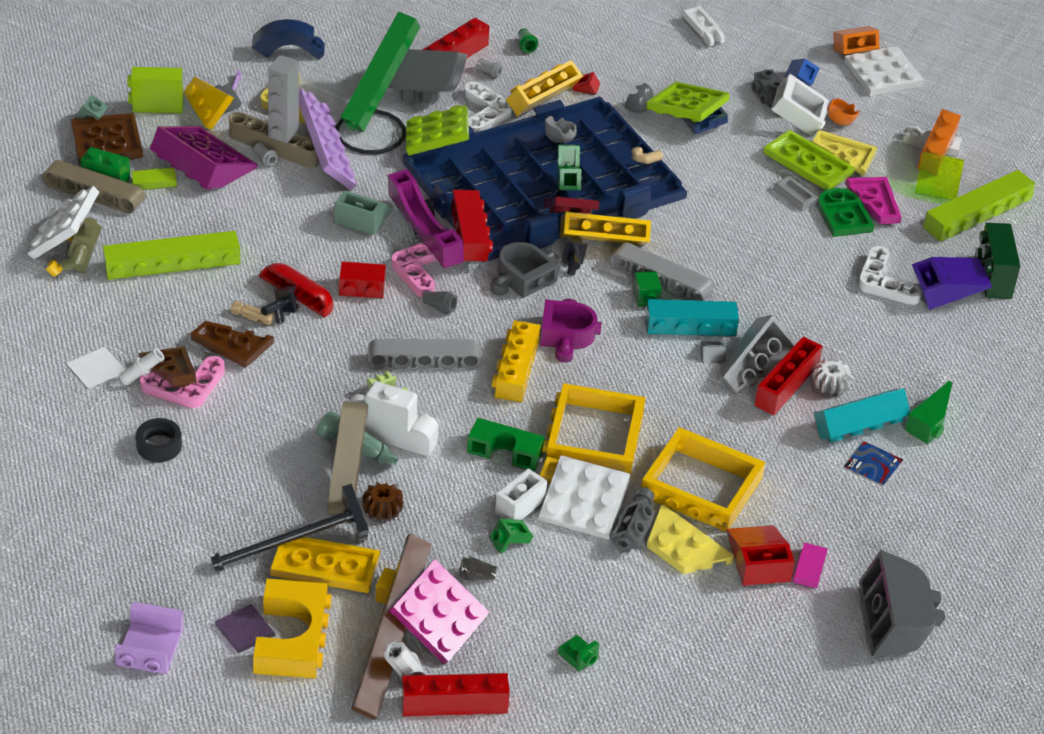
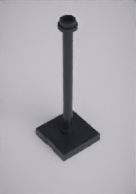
[210,483,369,571]

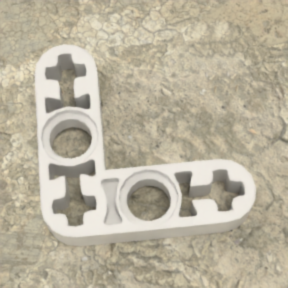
[464,82,512,133]
[858,246,922,305]

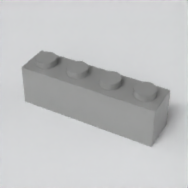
[268,55,299,143]

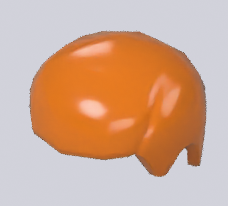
[827,98,860,126]

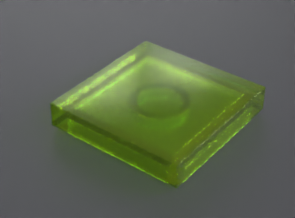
[915,152,965,200]

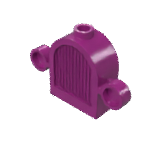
[540,298,602,362]

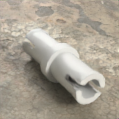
[119,348,164,386]

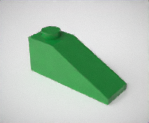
[905,380,953,444]

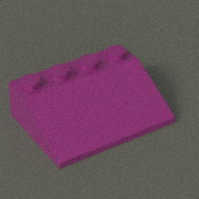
[150,126,258,190]

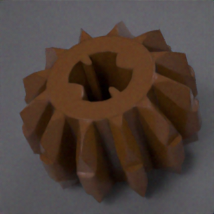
[362,481,404,522]

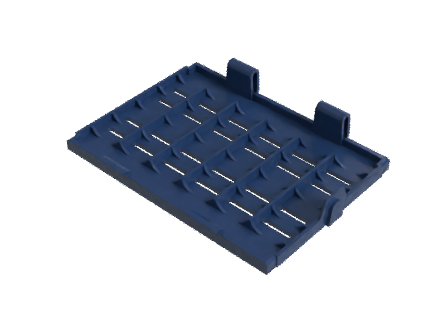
[402,96,687,263]

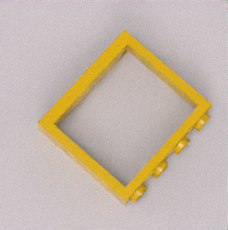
[543,383,646,477]
[641,427,765,532]

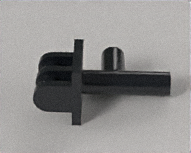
[561,236,588,275]
[261,285,299,324]

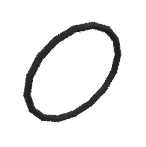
[335,109,406,154]

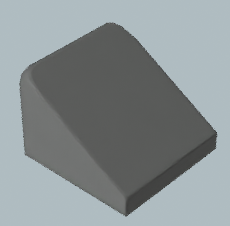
[700,341,726,363]

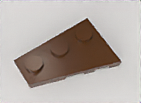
[191,321,274,368]
[138,346,197,387]

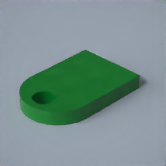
[818,188,874,237]

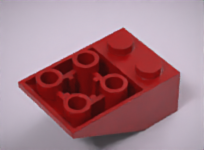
[726,525,795,586]

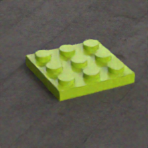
[647,81,730,122]
[406,105,469,156]

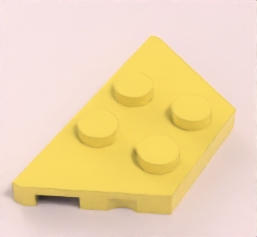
[647,504,734,574]

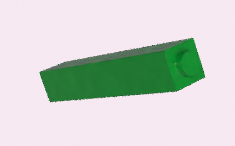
[341,11,420,132]

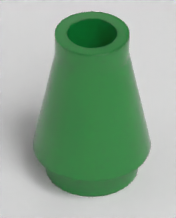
[518,28,539,53]

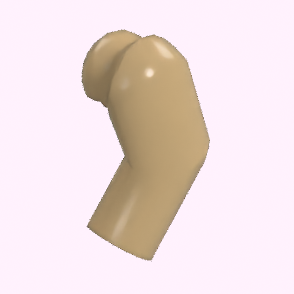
[631,147,663,164]

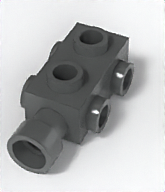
[751,69,782,108]
[610,487,656,552]

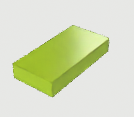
[131,167,177,190]

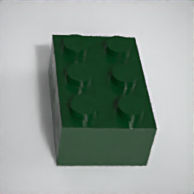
[975,222,1021,299]

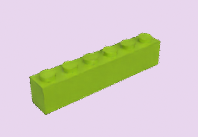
[923,170,1035,242]
[103,230,241,280]

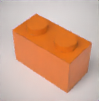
[833,26,880,54]

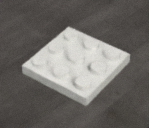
[844,46,924,96]
[28,186,99,259]
[539,455,630,540]

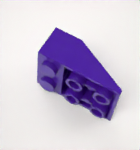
[912,257,992,310]

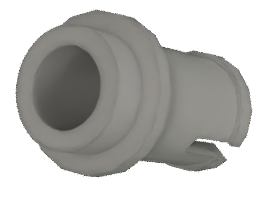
[476,58,503,78]
[253,143,278,166]

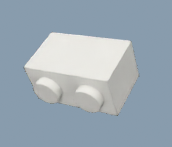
[495,468,547,520]

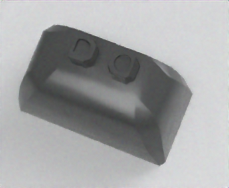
[388,49,468,104]
[859,550,946,656]

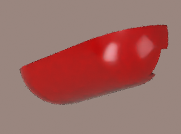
[259,263,334,318]

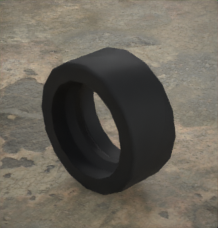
[136,418,182,463]

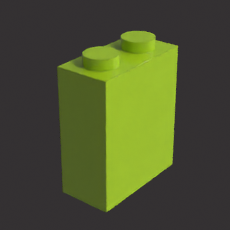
[127,66,184,114]

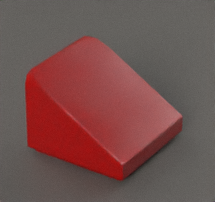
[572,72,600,95]

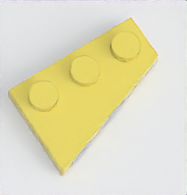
[812,130,877,176]

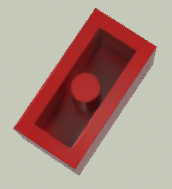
[339,261,386,299]

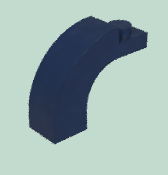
[252,19,325,60]

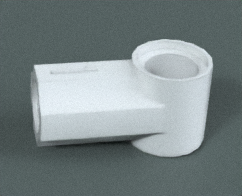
[383,641,425,678]

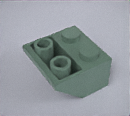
[334,191,392,235]

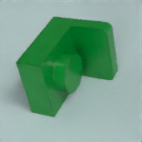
[489,519,534,553]
[558,635,599,672]

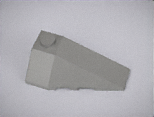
[721,315,796,394]

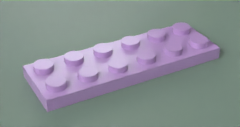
[299,88,357,190]

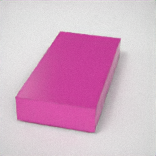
[793,542,828,589]

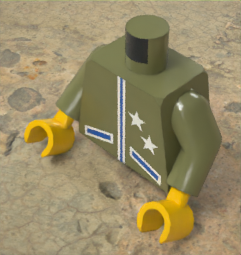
[45,218,102,277]

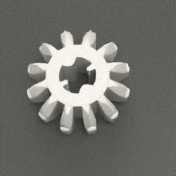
[812,358,851,396]

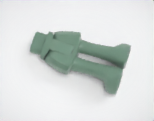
[316,411,399,466]

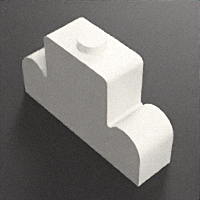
[349,381,439,457]

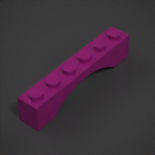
[388,169,464,268]

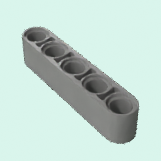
[610,242,714,301]
[368,339,481,370]

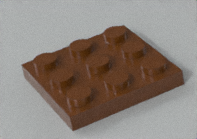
[71,113,143,165]

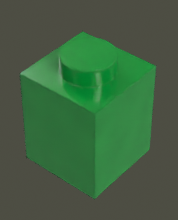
[633,271,662,307]

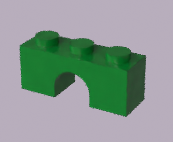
[467,417,545,472]

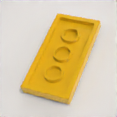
[270,533,380,594]

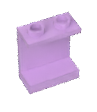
[115,602,184,674]

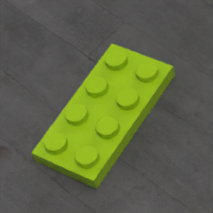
[763,130,855,190]

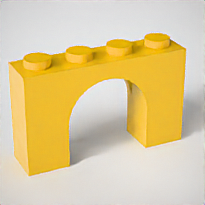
[253,579,332,679]

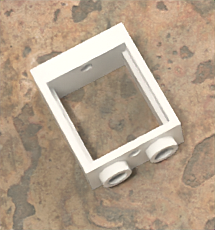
[771,74,829,136]

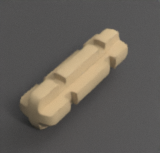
[231,301,274,325]

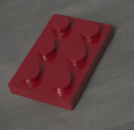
[544,197,599,214]

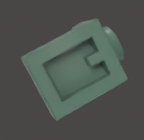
[74,94,108,120]

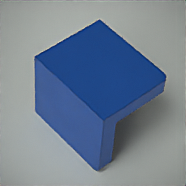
[785,58,820,86]

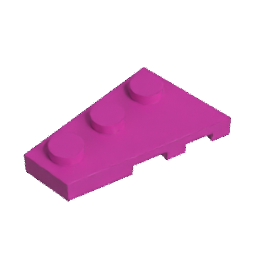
[845,177,902,224]

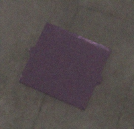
[215,604,275,653]

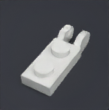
[682,6,725,46]
[902,125,962,156]

